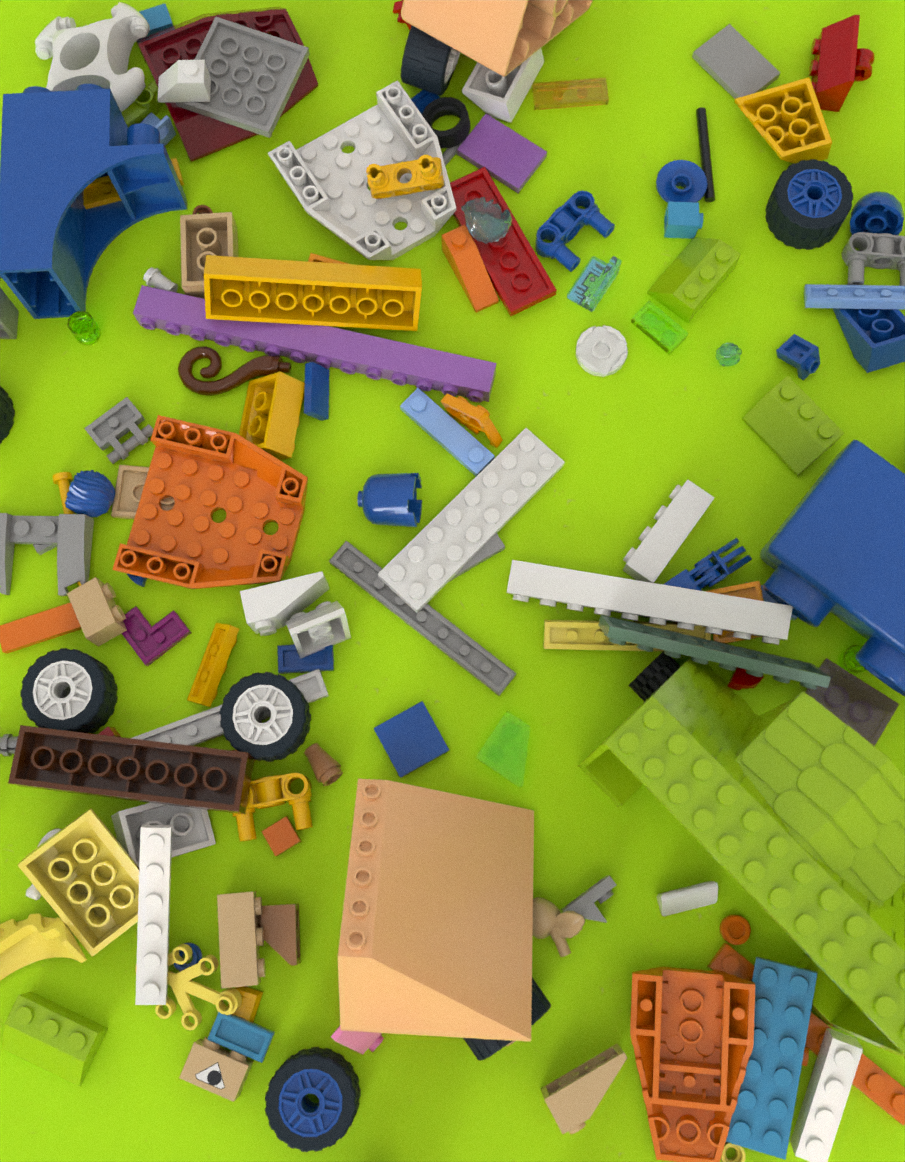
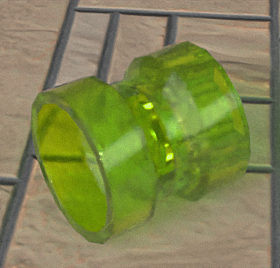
[68,311,101,345]

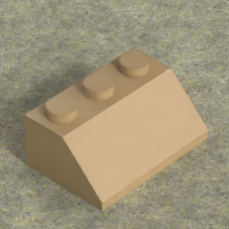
[217,891,266,989]

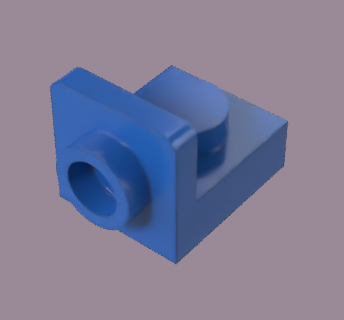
[776,334,820,380]

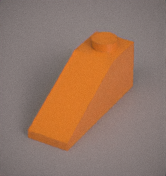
[441,225,499,313]

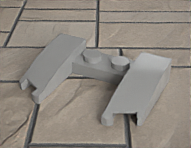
[0,513,94,596]

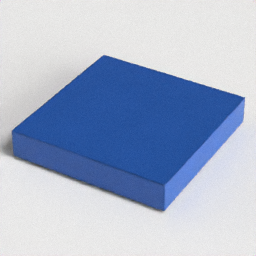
[374,701,449,778]

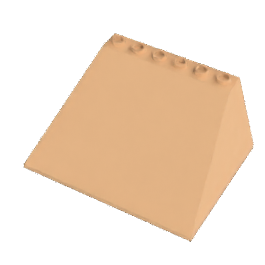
[338,779,534,1042]

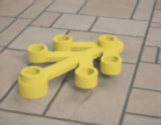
[135,944,242,1030]

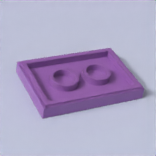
[457,114,547,193]

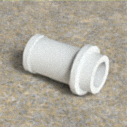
[143,267,178,293]

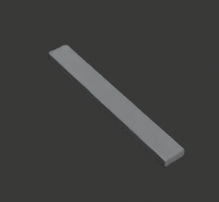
[329,541,516,696]

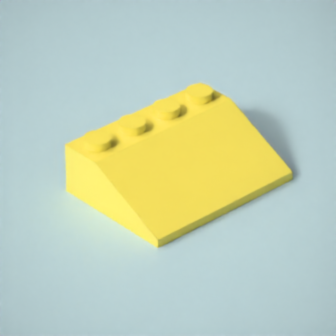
[18,809,139,957]

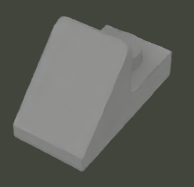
[561,875,616,923]

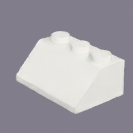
[462,48,544,122]

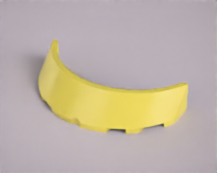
[0,914,87,981]

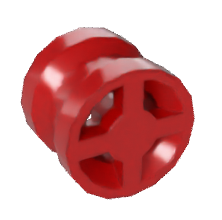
[854,48,875,81]

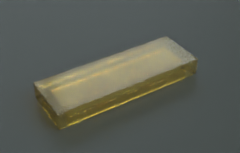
[532,78,609,110]

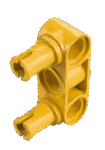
[366,155,444,199]
[232,773,313,842]

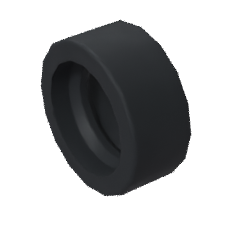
[422,97,470,148]

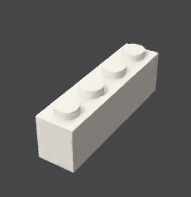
[623,479,715,583]
[790,1028,863,1162]

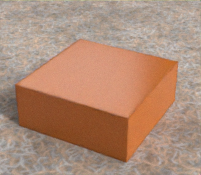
[261,816,301,856]

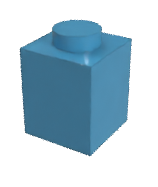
[664,202,703,239]

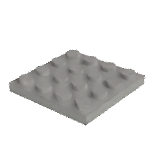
[175,17,310,138]

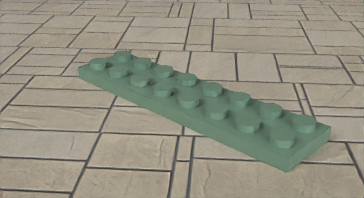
[598,615,831,690]

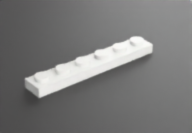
[135,825,172,1005]

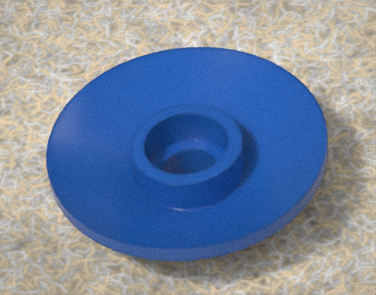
[656,160,707,203]

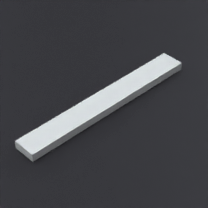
[131,669,329,746]

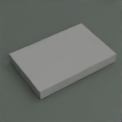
[692,24,780,99]

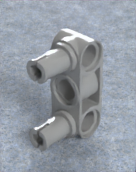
[841,232,905,286]

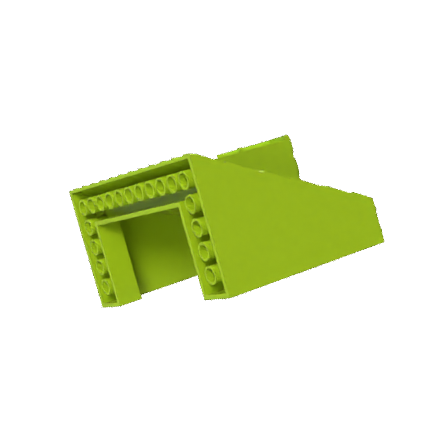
[578,657,905,1058]

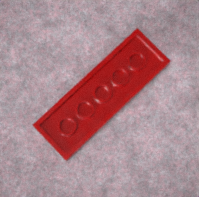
[450,167,557,317]

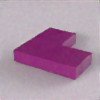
[122,606,192,666]

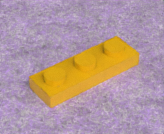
[187,623,239,707]

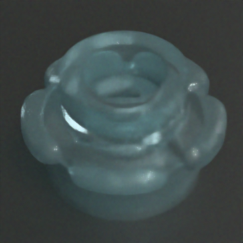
[716,343,742,367]

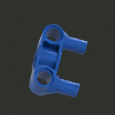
[535,191,615,272]

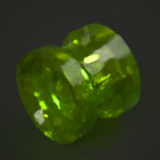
[838,645,867,675]

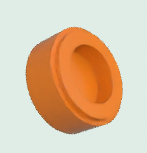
[720,915,751,945]

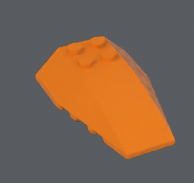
[630,967,755,1162]

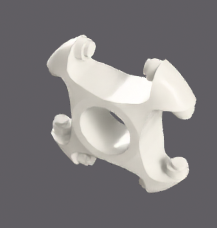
[35,2,150,112]

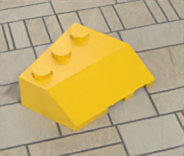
[734,77,832,164]

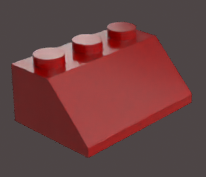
[809,15,860,112]

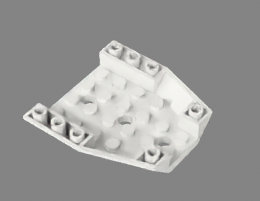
[268,80,456,260]

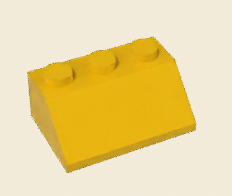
[239,372,305,460]

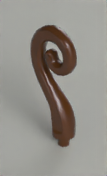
[178,346,291,396]

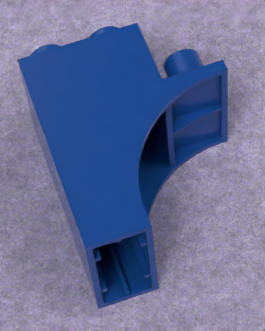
[0,84,187,319]

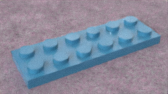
[726,957,817,1160]

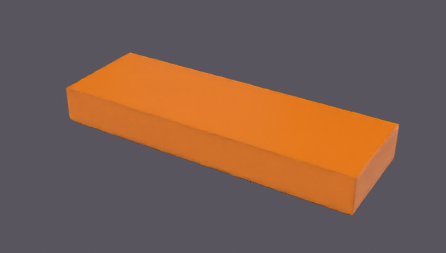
[0,602,82,654]

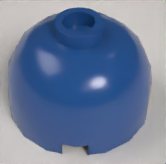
[850,191,904,235]

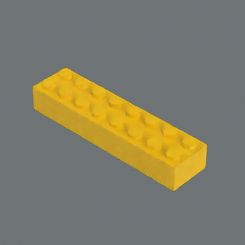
[204,255,422,331]

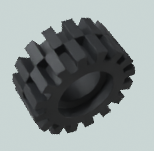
[628,651,680,701]

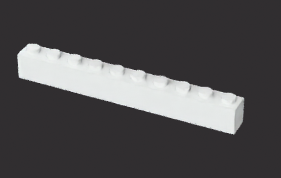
[507,560,793,645]

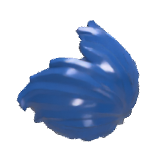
[65,470,115,517]

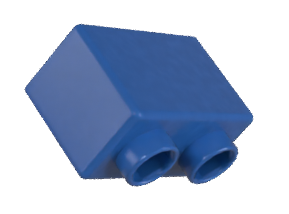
[760,440,905,696]

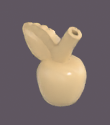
[533,897,585,957]

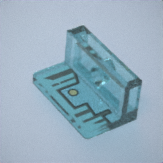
[567,256,622,312]

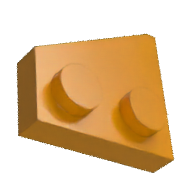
[441,393,503,448]

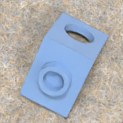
[140,113,176,146]

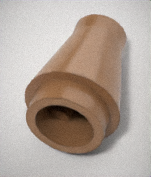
[304,743,343,786]

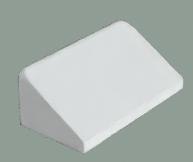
[656,881,718,916]

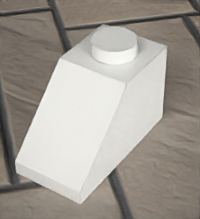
[158,60,211,103]

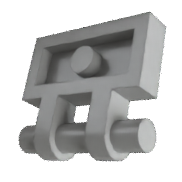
[84,397,154,464]

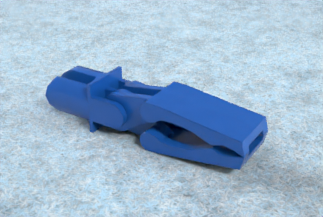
[663,537,752,591]

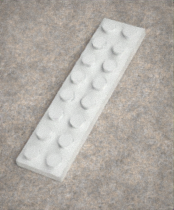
[378,428,565,613]

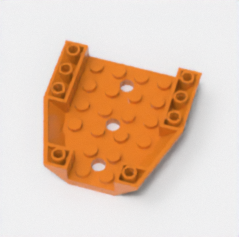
[112,415,308,589]

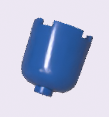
[357,473,422,527]

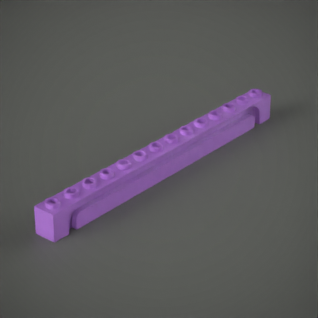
[133,285,496,402]

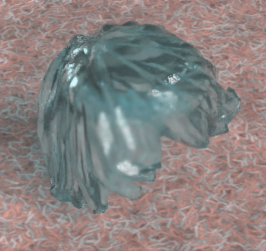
[461,197,512,244]

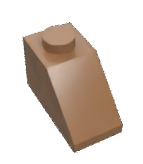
[257,903,301,965]

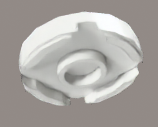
[575,325,628,377]

